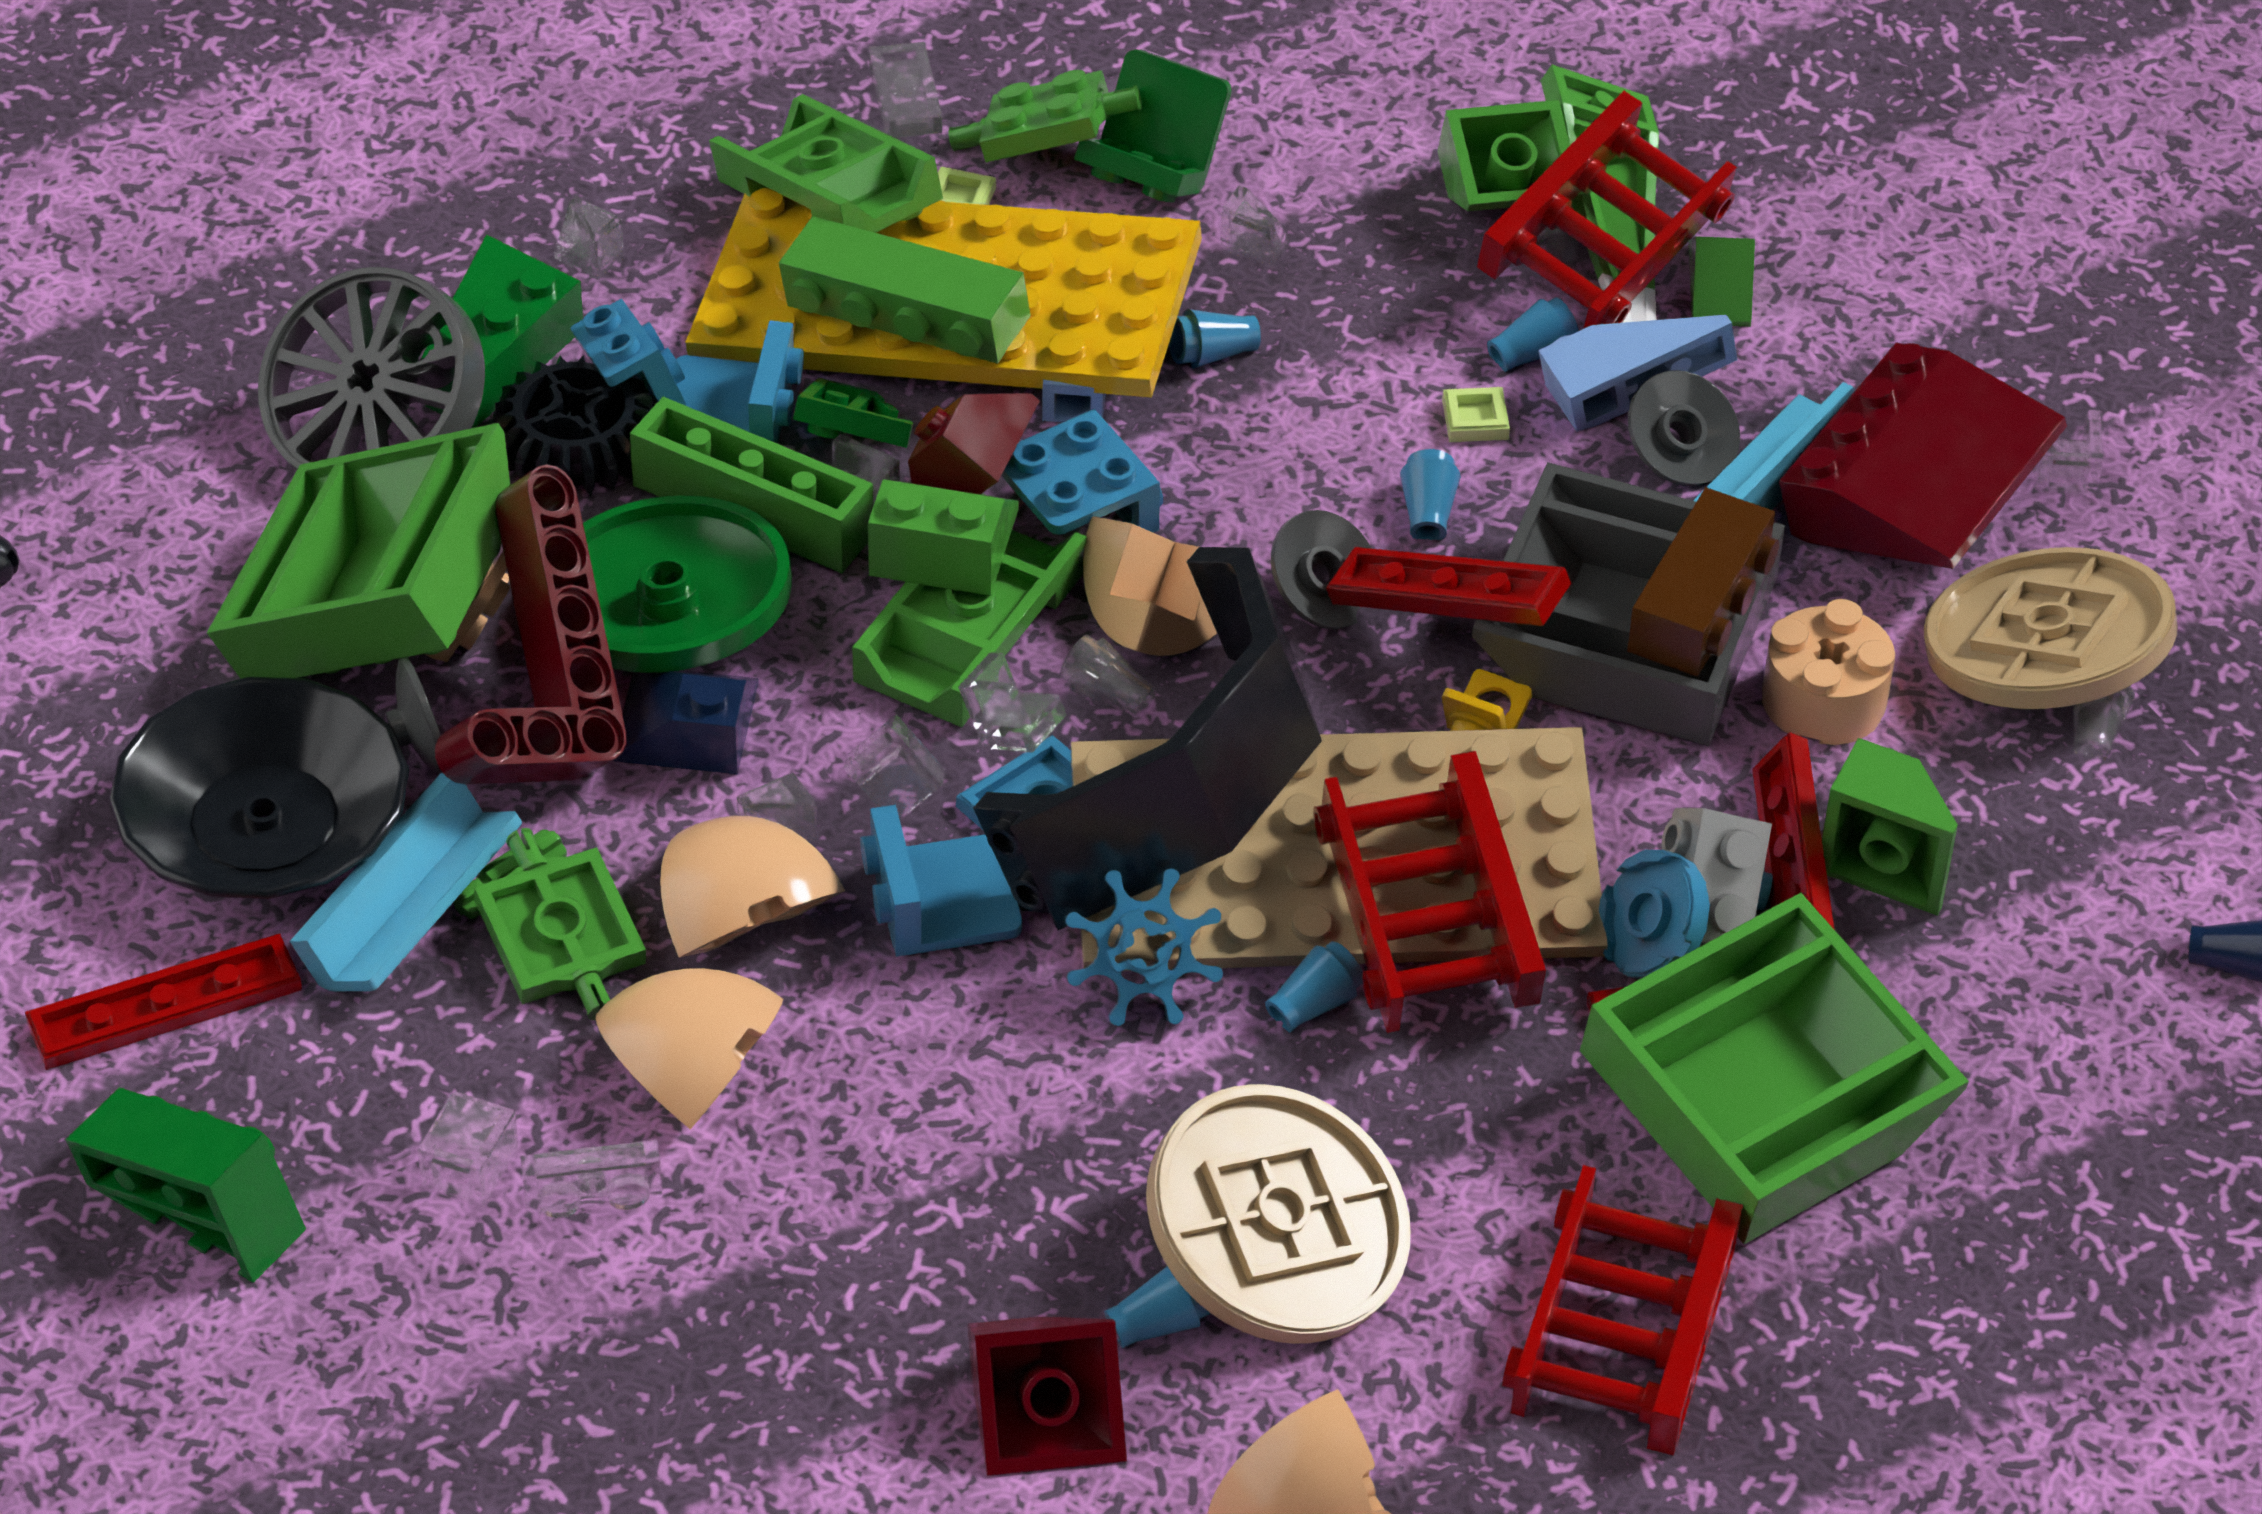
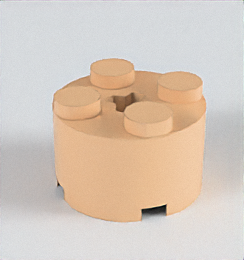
[1762,599,1895,745]

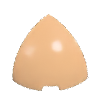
[1083,516,1217,656]
[660,816,845,958]
[595,968,783,1130]
[1207,1389,1391,1514]

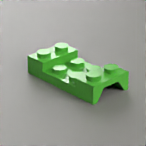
[709,94,943,233]
[852,494,1087,728]

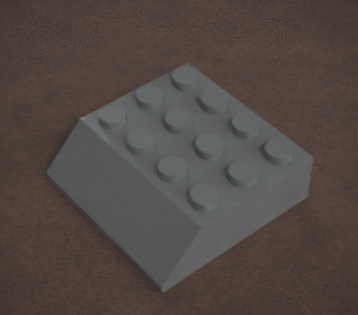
[1472,462,1785,746]

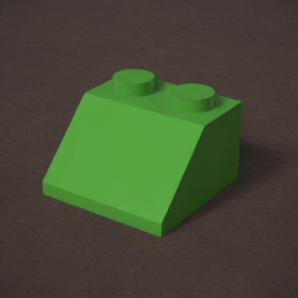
[868,479,1019,596]
[1822,738,1958,916]

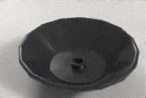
[109,677,409,899]

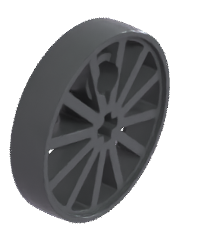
[258,267,485,471]

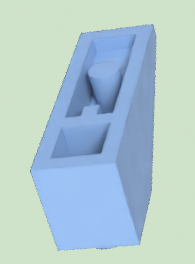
[1538,315,1737,432]

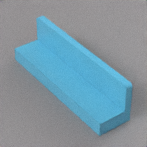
[1693,382,1855,510]
[289,773,522,991]

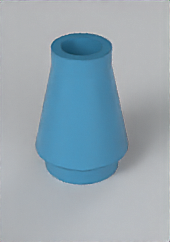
[1487,297,1579,372]
[1169,309,1261,369]
[1400,449,1461,540]
[1265,941,1363,1033]
[1104,1266,1211,1349]

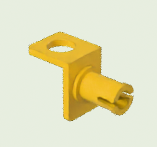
[1441,669,1532,731]

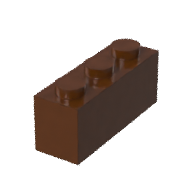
[1627,487,1779,677]

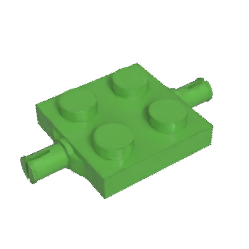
[948,70,1142,162]
[474,828,646,1021]

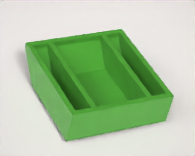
[207,423,510,679]
[1580,893,1969,1245]

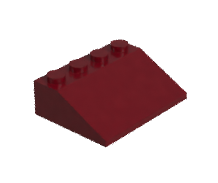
[1779,342,2067,569]

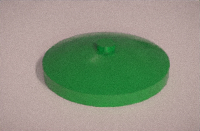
[583,495,792,673]

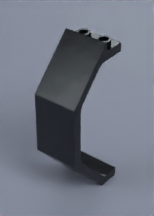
[973,547,1322,931]

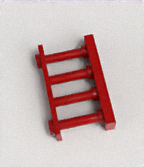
[1477,90,1737,329]
[1313,751,1546,1033]
[1502,1165,1743,1456]

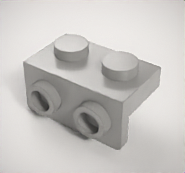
[1662,808,1772,944]

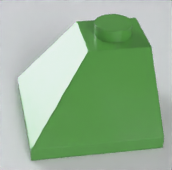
[1437,100,1583,211]

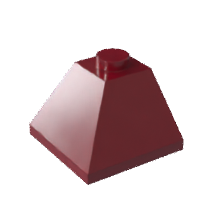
[908,393,1040,494]
[967,1317,1127,1476]

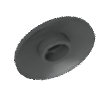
[1628,370,1740,486]
[1271,510,1371,630]
[385,657,443,776]

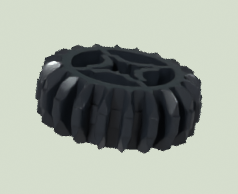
[493,354,655,497]

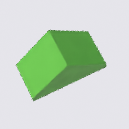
[1688,236,1755,327]

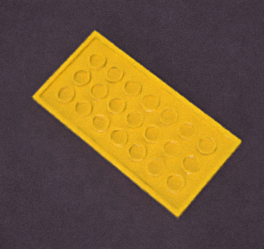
[685,188,1202,398]

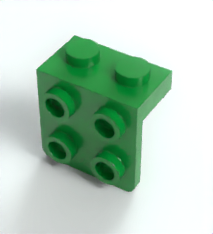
[1074,49,1232,203]

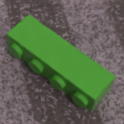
[779,216,1031,364]
[630,397,873,573]

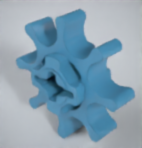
[1065,869,1223,1026]

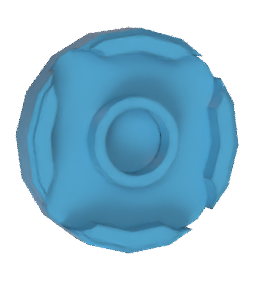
[1599,850,1710,979]

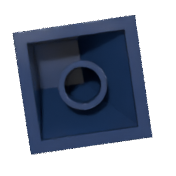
[613,670,759,775]

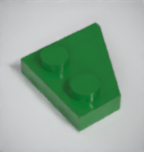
[793,377,913,448]

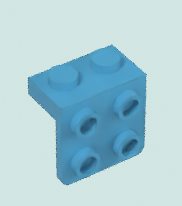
[676,320,804,444]
[1001,409,1163,535]
[860,805,1022,957]

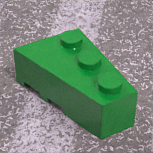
[421,234,583,428]
[65,1087,306,1283]

